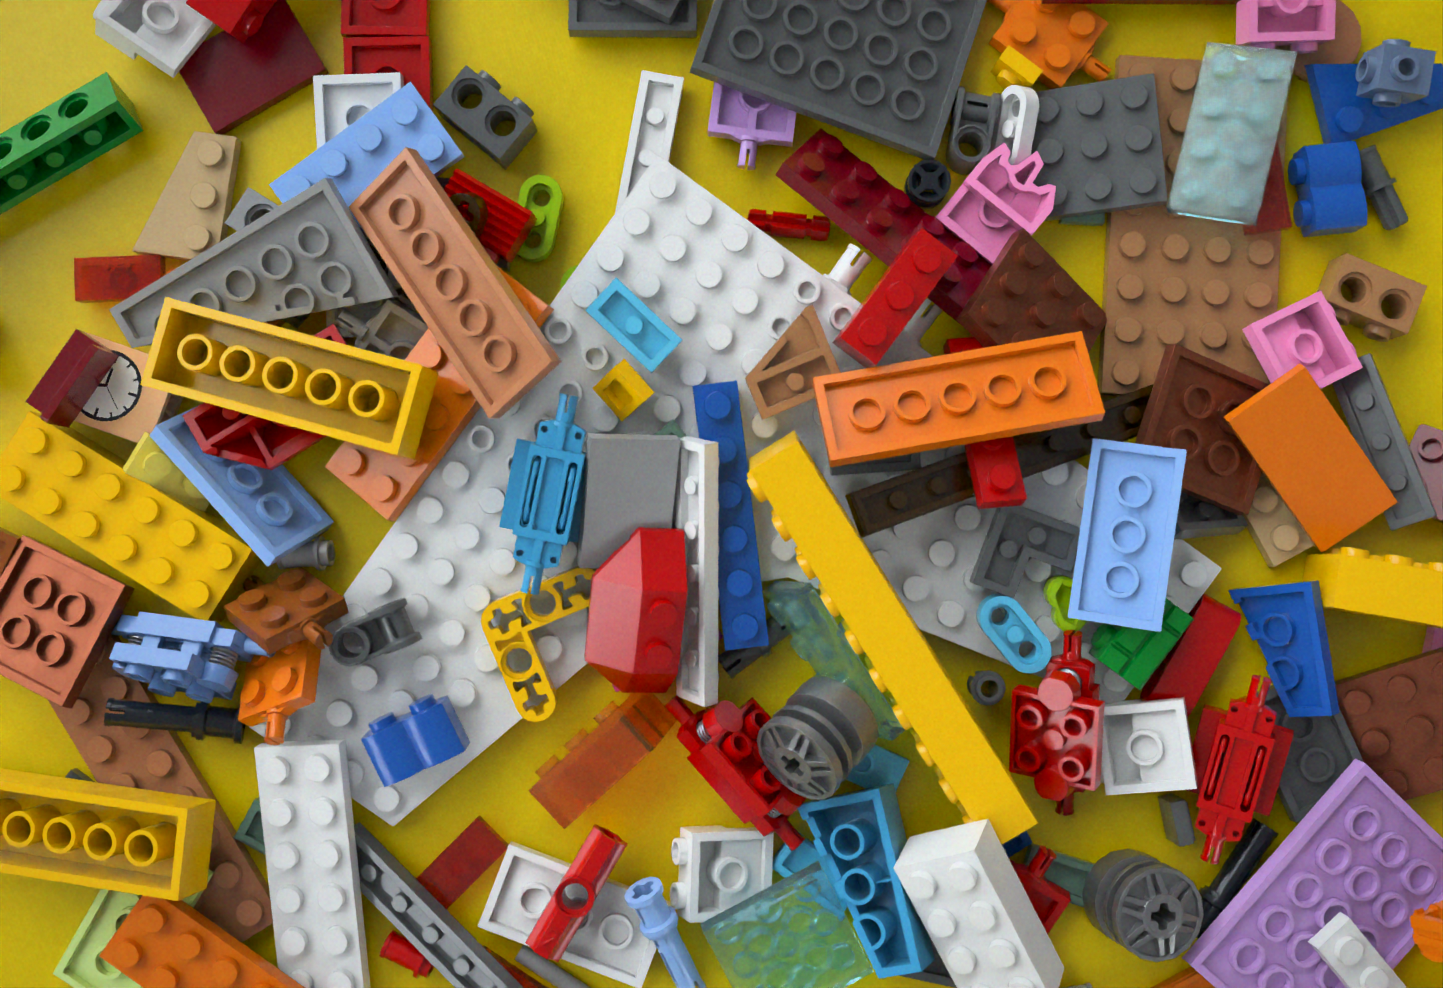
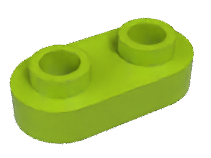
[517,175,564,262]

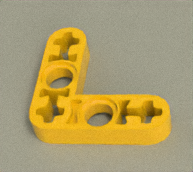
[481,566,597,722]

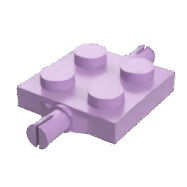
[708,82,797,170]

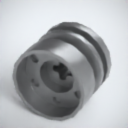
[757,677,879,800]
[1082,849,1203,962]

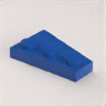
[1304,63,1443,144]
[1228,580,1340,717]

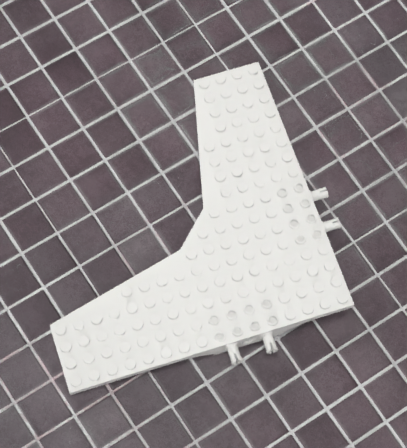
[250,154,1222,826]

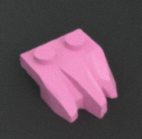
[936,142,1056,265]

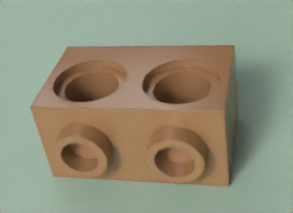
[1317,253,1427,342]

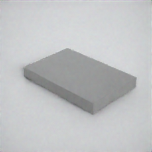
[577,434,681,568]

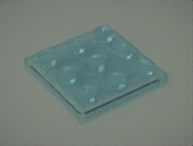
[700,861,873,988]

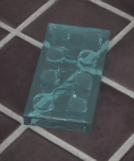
[1167,42,1297,226]
[763,581,905,741]

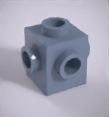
[1355,39,1436,107]

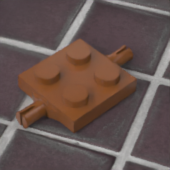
[223,567,349,654]

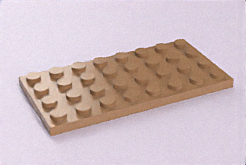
[1098,55,1289,396]

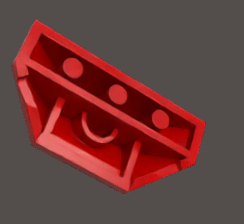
[182,323,347,471]
[584,527,688,693]

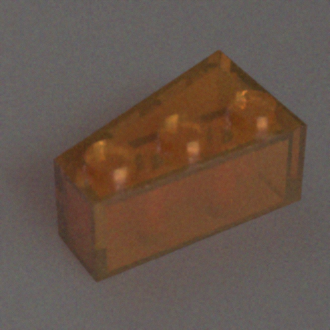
[528,693,677,829]

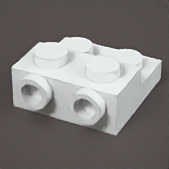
[93,0,216,78]
[1100,697,1198,795]
[670,825,774,923]

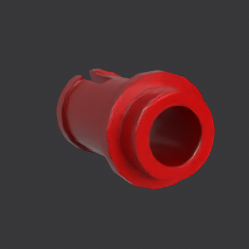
[379,930,434,979]

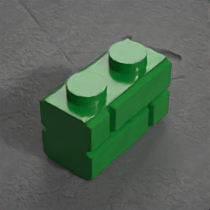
[1089,598,1194,690]

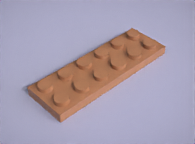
[348,147,562,419]

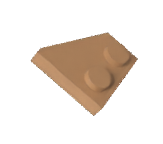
[745,305,841,420]

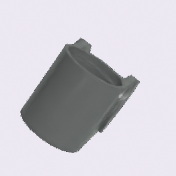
[946,86,1001,175]
[329,597,422,666]

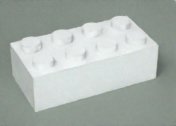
[893,819,1065,988]

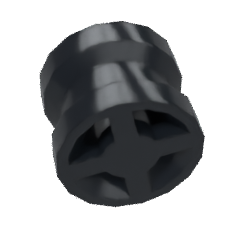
[904,159,951,210]

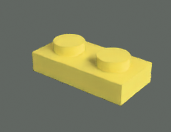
[123,431,210,512]

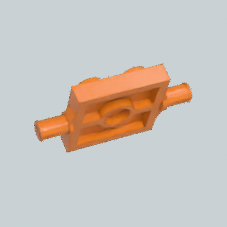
[987,0,1112,89]
[238,639,321,745]

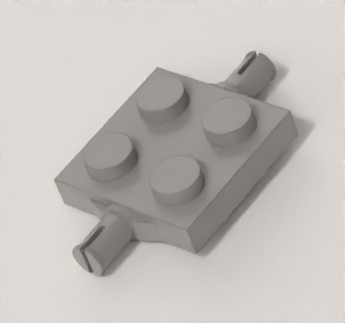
[334,298,429,360]

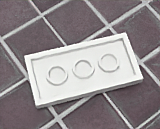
[477,841,672,988]

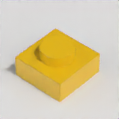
[991,45,1043,89]
[592,358,655,421]

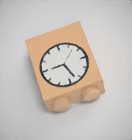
[74,332,183,443]

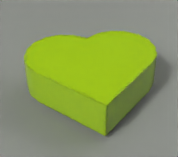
[1043,575,1087,632]

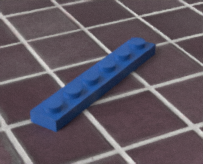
[692,381,769,651]

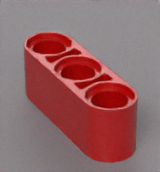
[1140,593,1241,716]

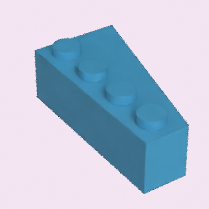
[798,783,935,979]

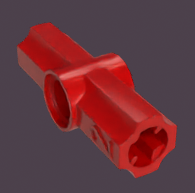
[525,824,627,962]

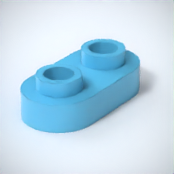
[976,593,1052,674]

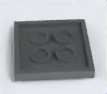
[1031,73,1168,222]

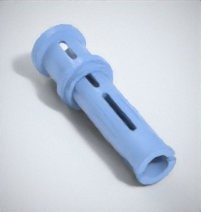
[624,877,707,988]

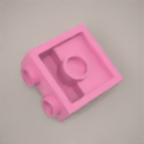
[1236,0,1336,55]
[1242,291,1363,389]

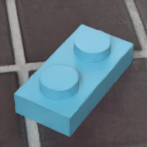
[585,278,682,373]

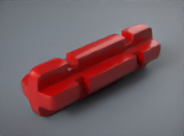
[747,209,831,241]

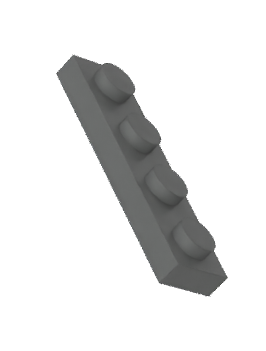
[1332,353,1438,531]

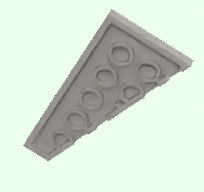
[109,178,399,348]

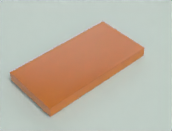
[1224,363,1398,553]

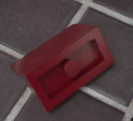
[25,329,119,428]

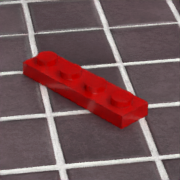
[943,337,1027,509]

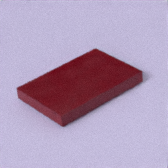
[179,0,329,135]

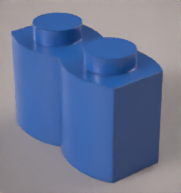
[1288,141,1367,237]
[361,694,470,787]

